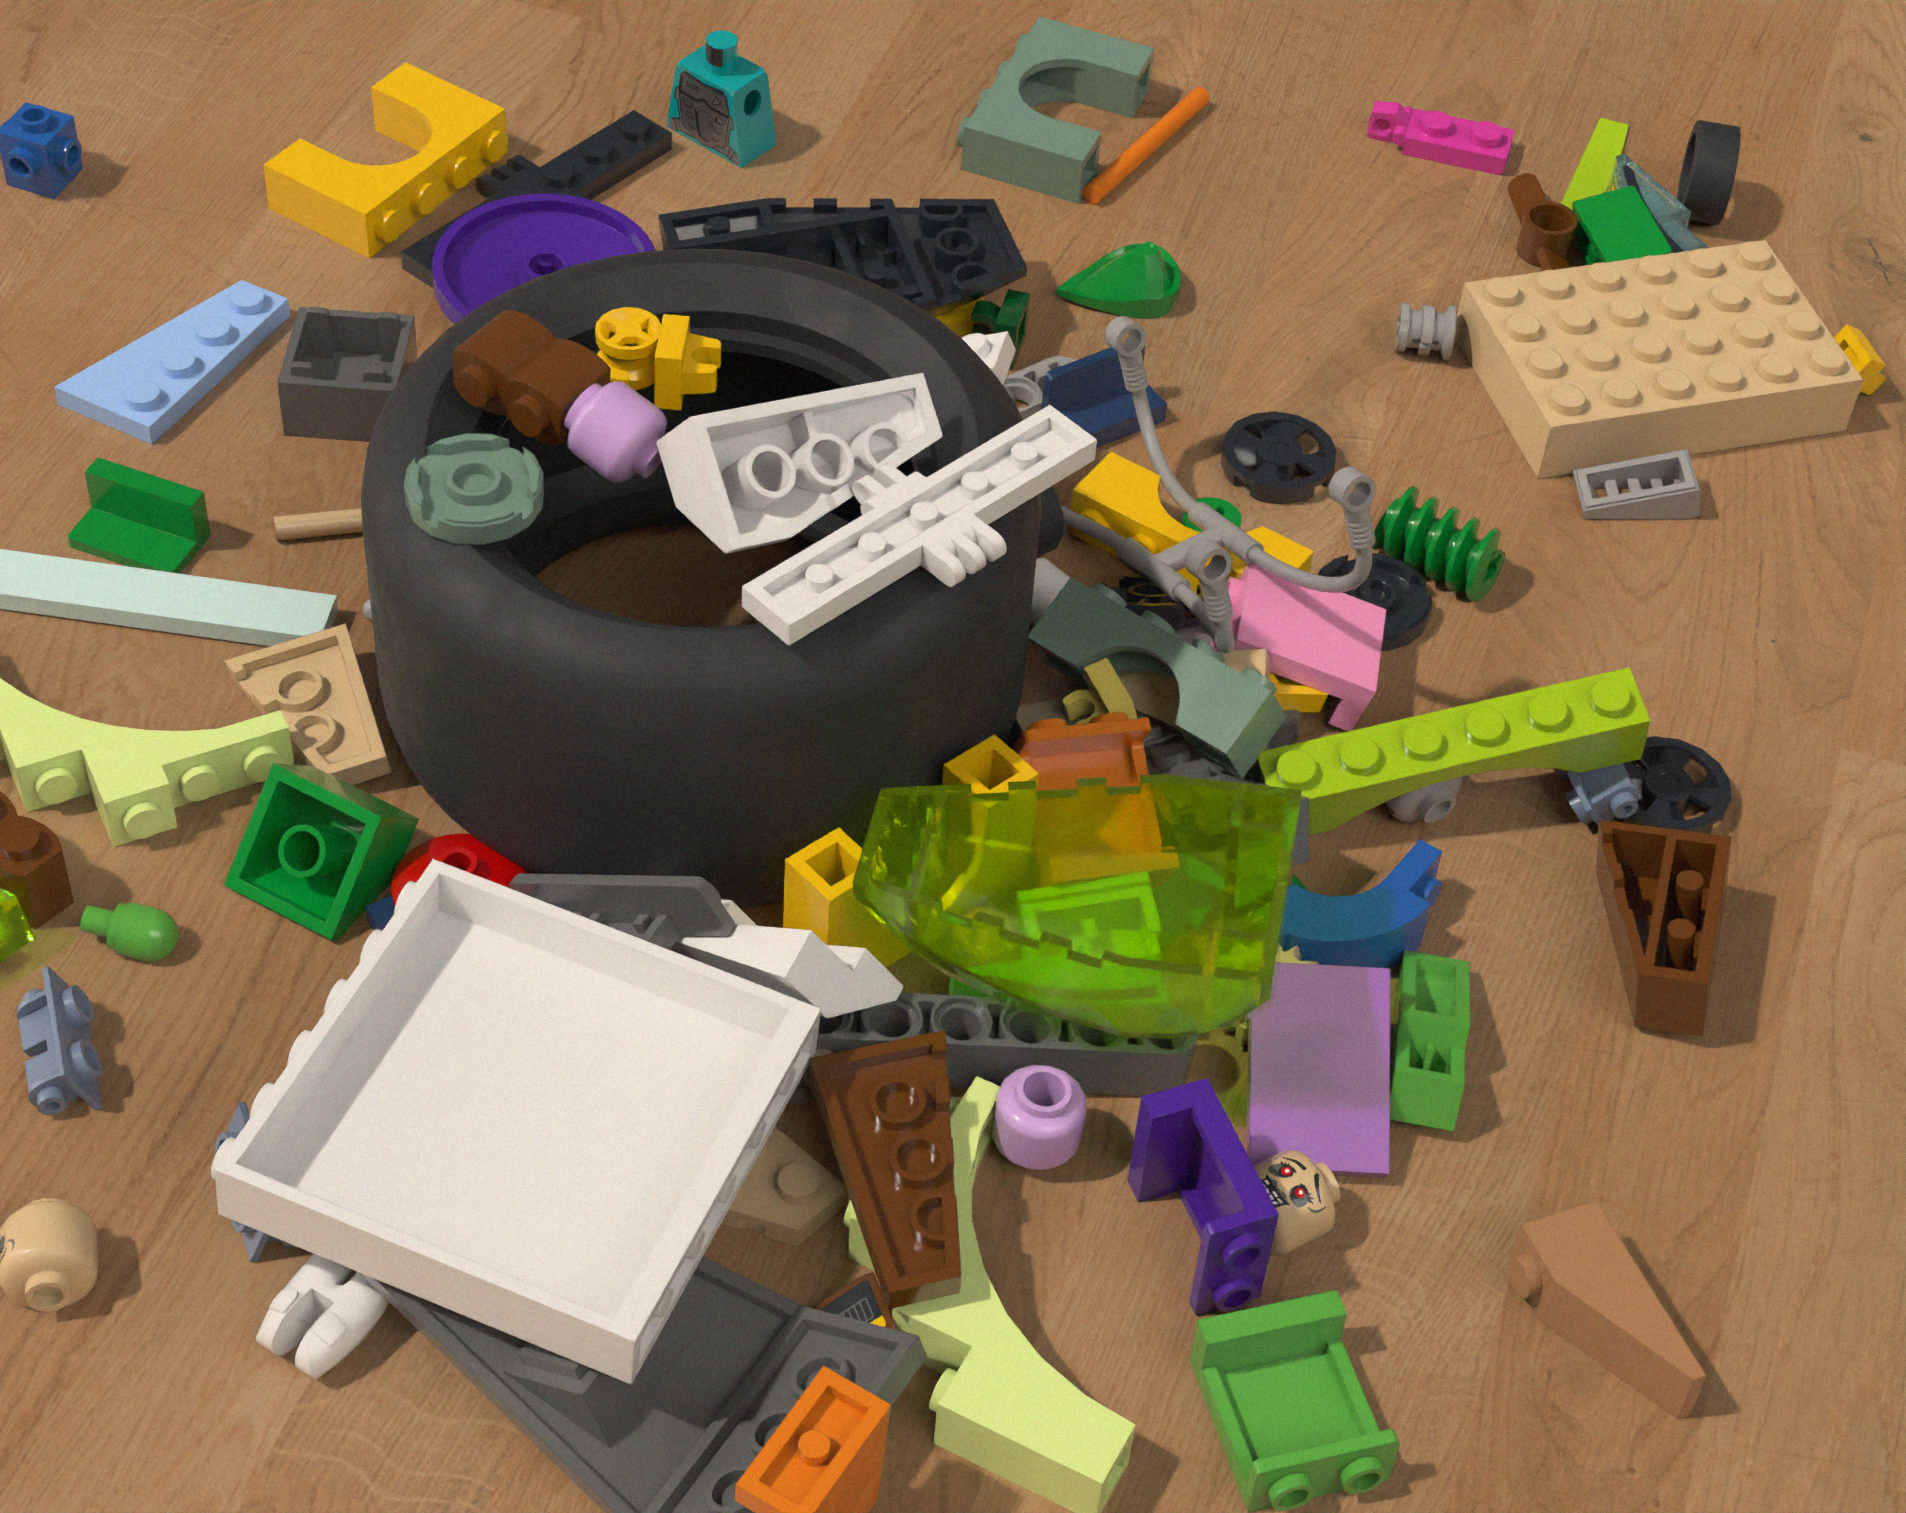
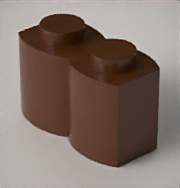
[453,310,611,445]
[0,792,74,929]

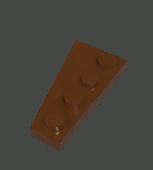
[808,1030,962,1309]

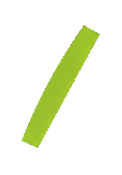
[1561,118,1629,210]

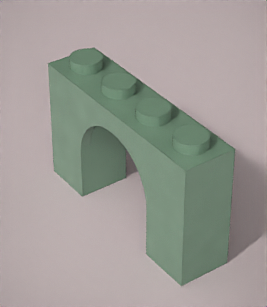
[957,16,1154,204]

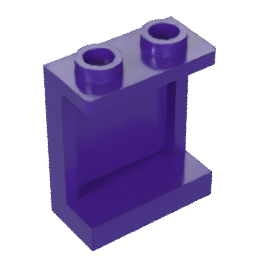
[1127,1078,1279,1315]

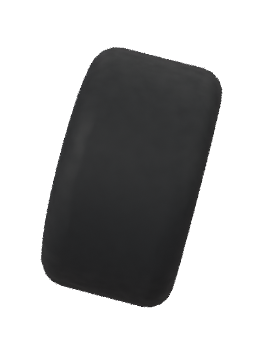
[361,249,1042,908]

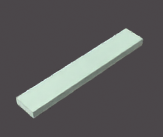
[0,549,339,646]

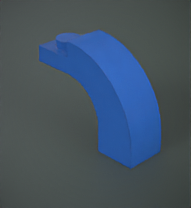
[1218,839,1442,969]

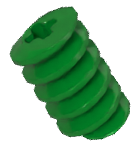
[1372,485,1505,603]

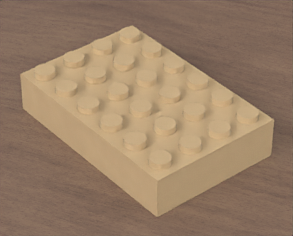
[1455,240,1863,479]

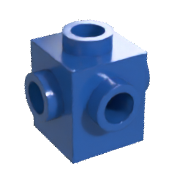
[0,102,83,199]

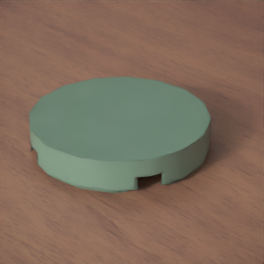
[404,433,544,545]

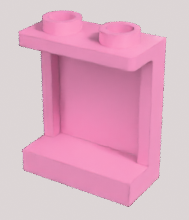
[1211,564,1386,731]

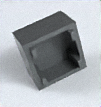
[277,307,418,442]

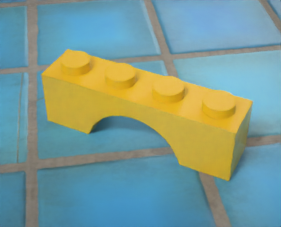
[1068,452,1314,593]

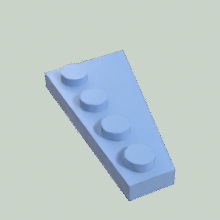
[54,280,290,445]

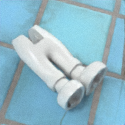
[256,1253,390,1380]

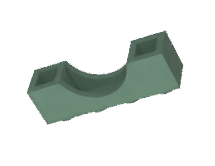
[1028,577,1287,779]

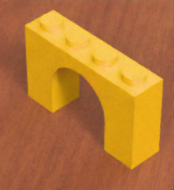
[264,62,508,258]
[783,734,1039,968]

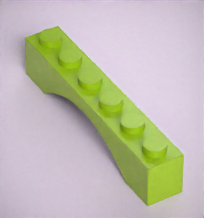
[1255,667,1651,835]

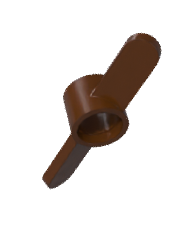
[1507,173,1578,271]

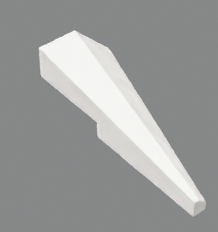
[671,899,904,1018]

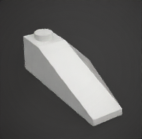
[656,373,943,554]

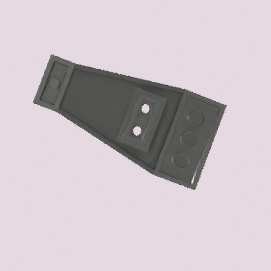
[359,1257,927,1513]

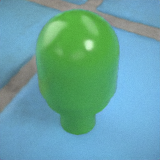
[80,902,179,962]

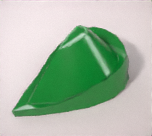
[1056,241,1181,319]

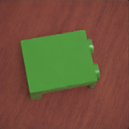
[1189,1290,1400,1513]

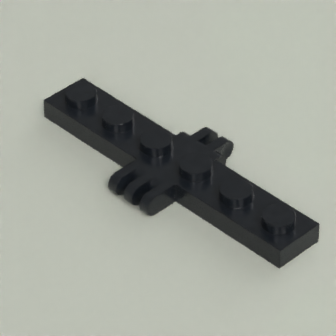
[401,110,672,289]

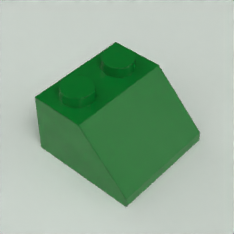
[224,763,419,940]

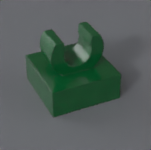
[971,289,1030,371]

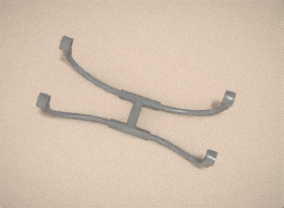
[1003,316,1376,654]

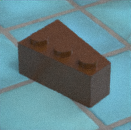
[1596,820,1732,1037]

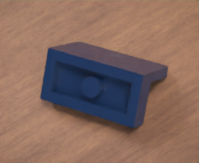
[1041,347,1167,448]

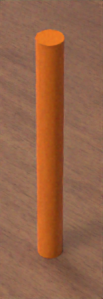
[1082,87,1210,205]

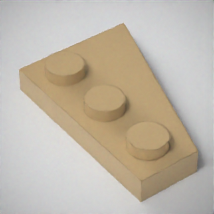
[224,623,392,785]

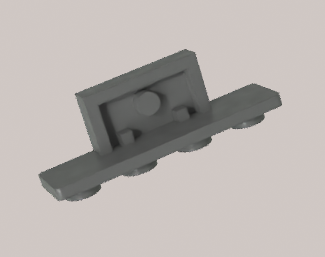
[509,874,735,950]

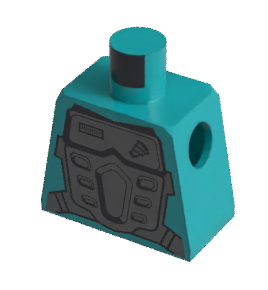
[667,30,776,168]

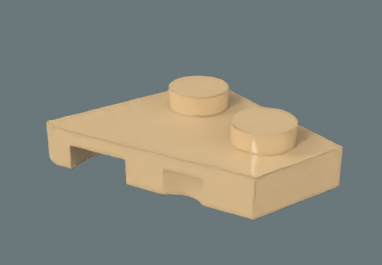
[721,1126,849,1246]

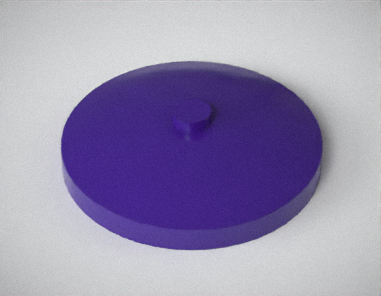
[432,194,656,324]

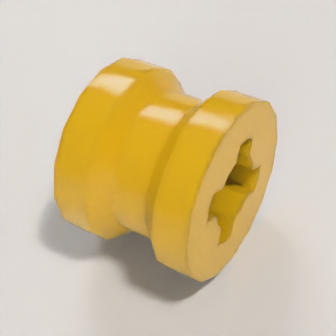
[595,307,661,390]

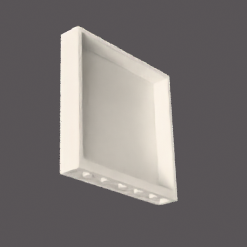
[211,859,821,1385]

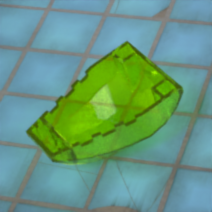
[853,774,1302,1039]

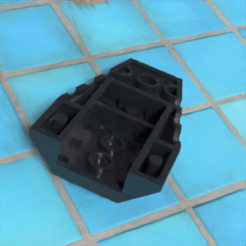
[658,198,1027,317]

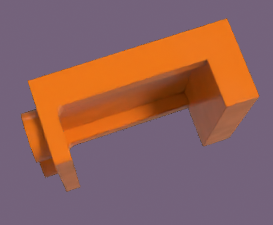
[1012,712,1180,888]
[735,1366,891,1513]

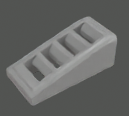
[1573,449,1701,520]

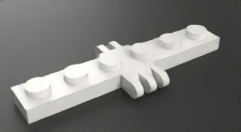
[742,405,1097,645]

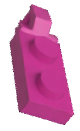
[1367,101,1515,176]

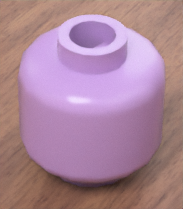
[564,381,667,483]
[992,1065,1087,1170]

